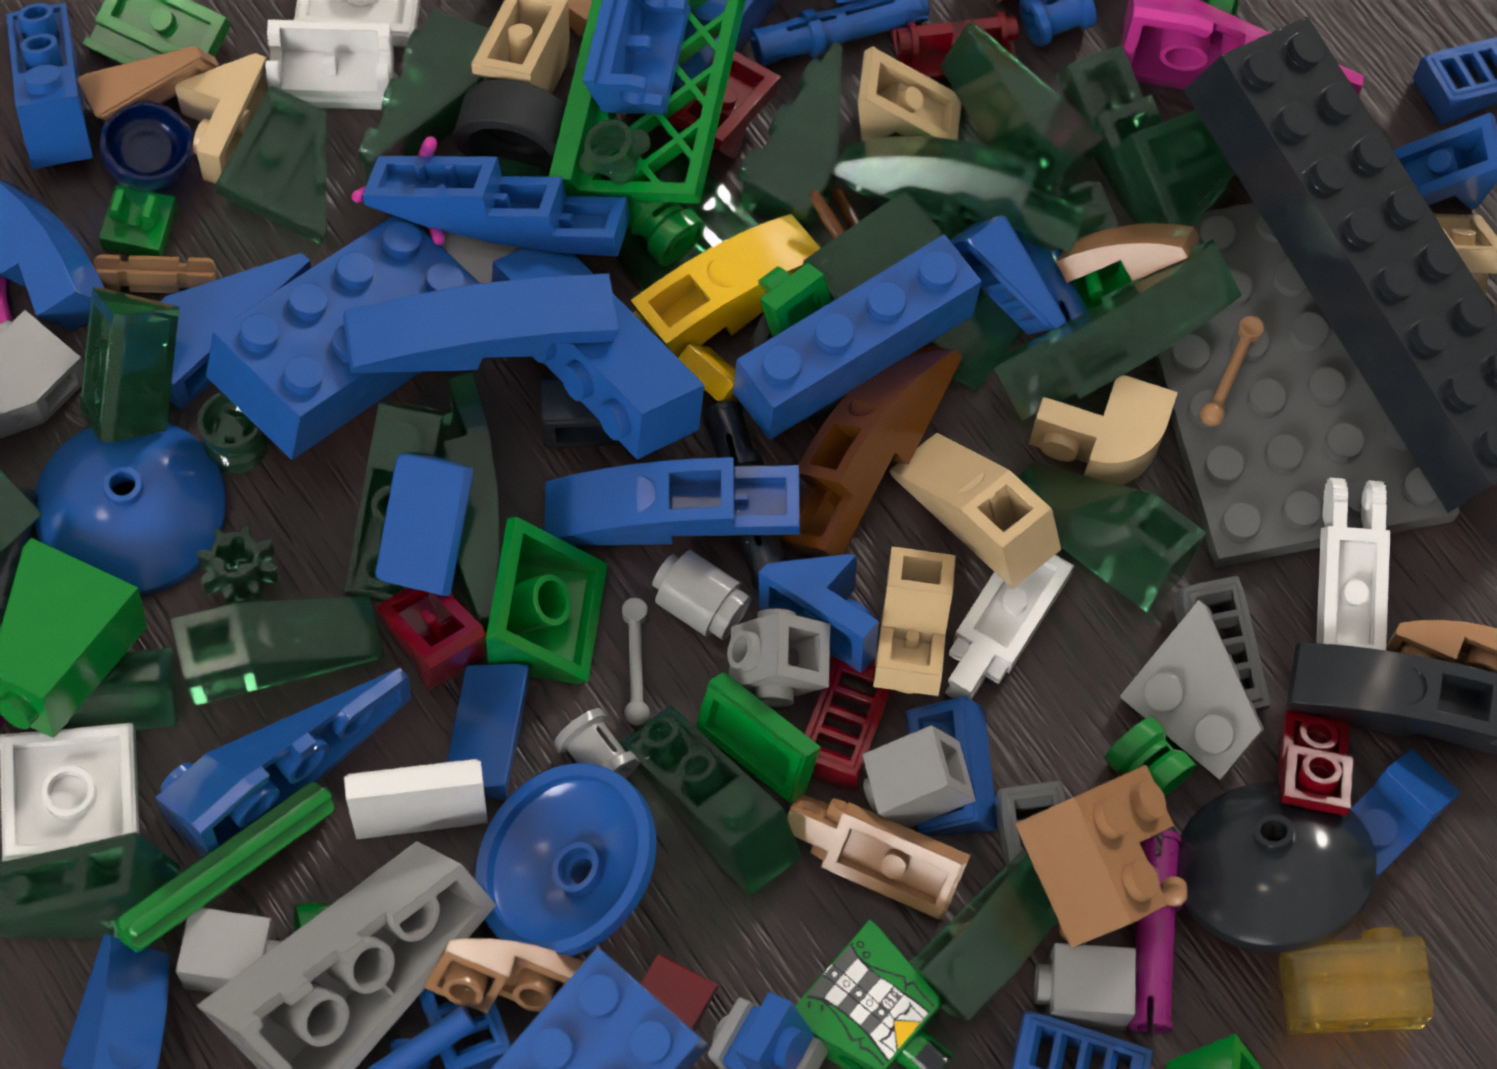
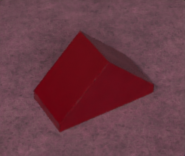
[375,587,486,691]

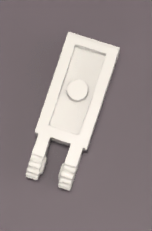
[1316,478,1390,650]

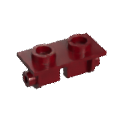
[891,12,1019,79]

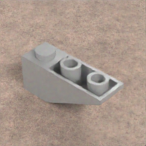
[0,310,88,439]

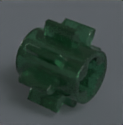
[197,524,279,609]

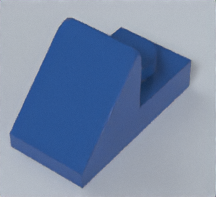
[1393,112,1497,210]
[758,554,879,673]
[1351,749,1460,879]

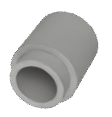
[652,550,752,640]

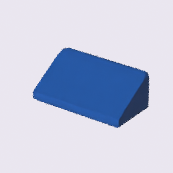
[375,453,473,596]
[447,663,530,801]
[906,696,997,836]

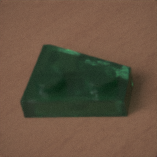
[215,85,327,245]
[1121,110,1236,227]

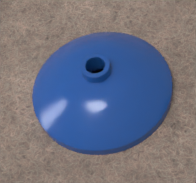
[33,417,227,596]
[475,763,656,956]

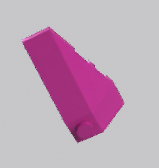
[1116,0,1364,96]

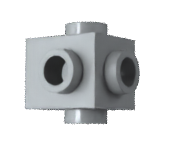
[727,609,830,707]

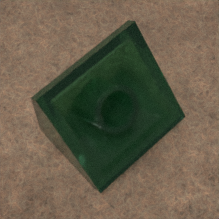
[80,287,180,443]

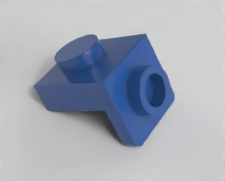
[723,992,814,1069]

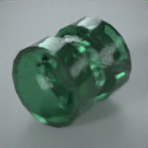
[198,392,268,473]

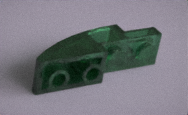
[833,136,1087,253]
[992,239,1242,421]

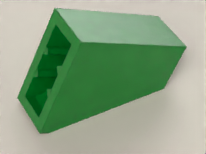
[0,538,147,738]

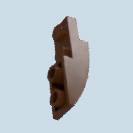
[780,345,963,557]

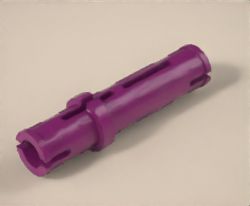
[1128,830,1183,1034]

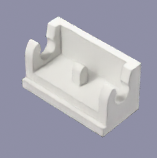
[266,20,394,110]

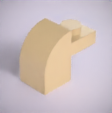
[1029,373,1178,488]
[873,546,956,696]

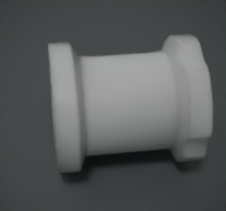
[554,708,640,779]

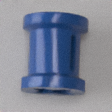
[1019,0,1097,47]

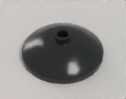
[1177,781,1376,953]

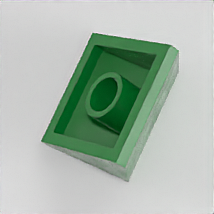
[486,517,608,684]

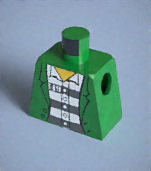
[795,920,954,1069]

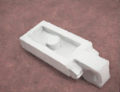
[945,555,1074,700]

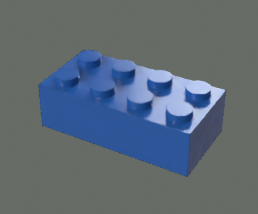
[206,215,480,460]
[491,947,710,1069]

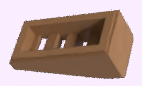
[77,46,219,128]

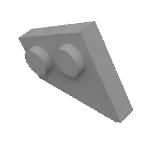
[1120,600,1264,780]

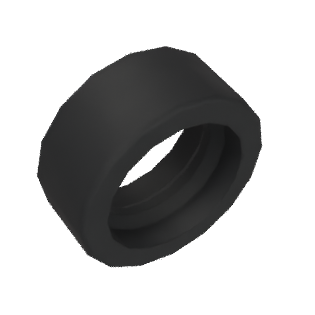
[453,79,566,177]

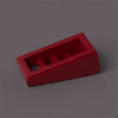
[805,656,892,792]

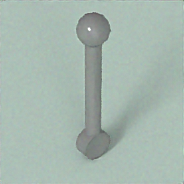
[622,598,650,726]

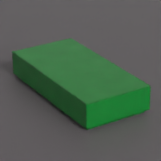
[695,672,821,804]

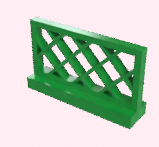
[549,0,746,204]

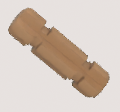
[93,254,217,294]

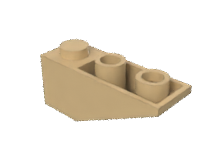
[889,433,1061,589]

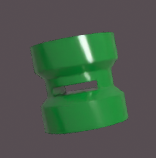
[627,179,706,266]
[1104,716,1197,797]

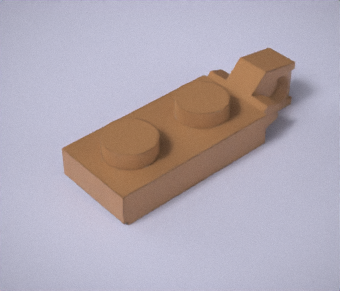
[782,795,970,919]

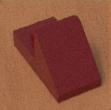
[668,51,781,160]

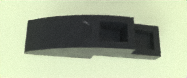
[1287,642,1497,755]

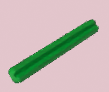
[115,782,335,952]

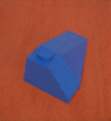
[155,668,412,858]

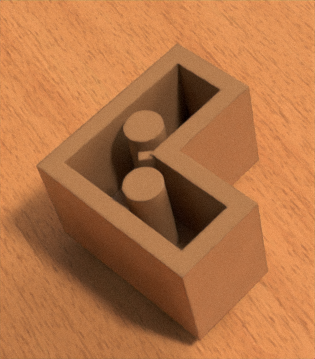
[1015,765,1174,948]

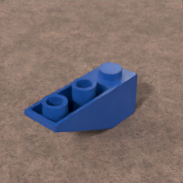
[6,3,93,169]

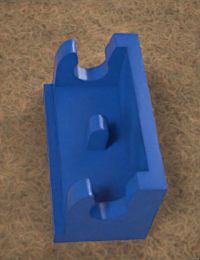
[582,0,691,114]

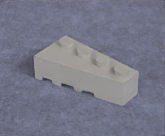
[197,841,496,1069]

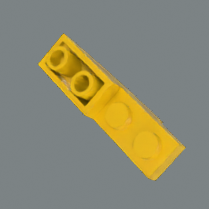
[631,214,829,358]

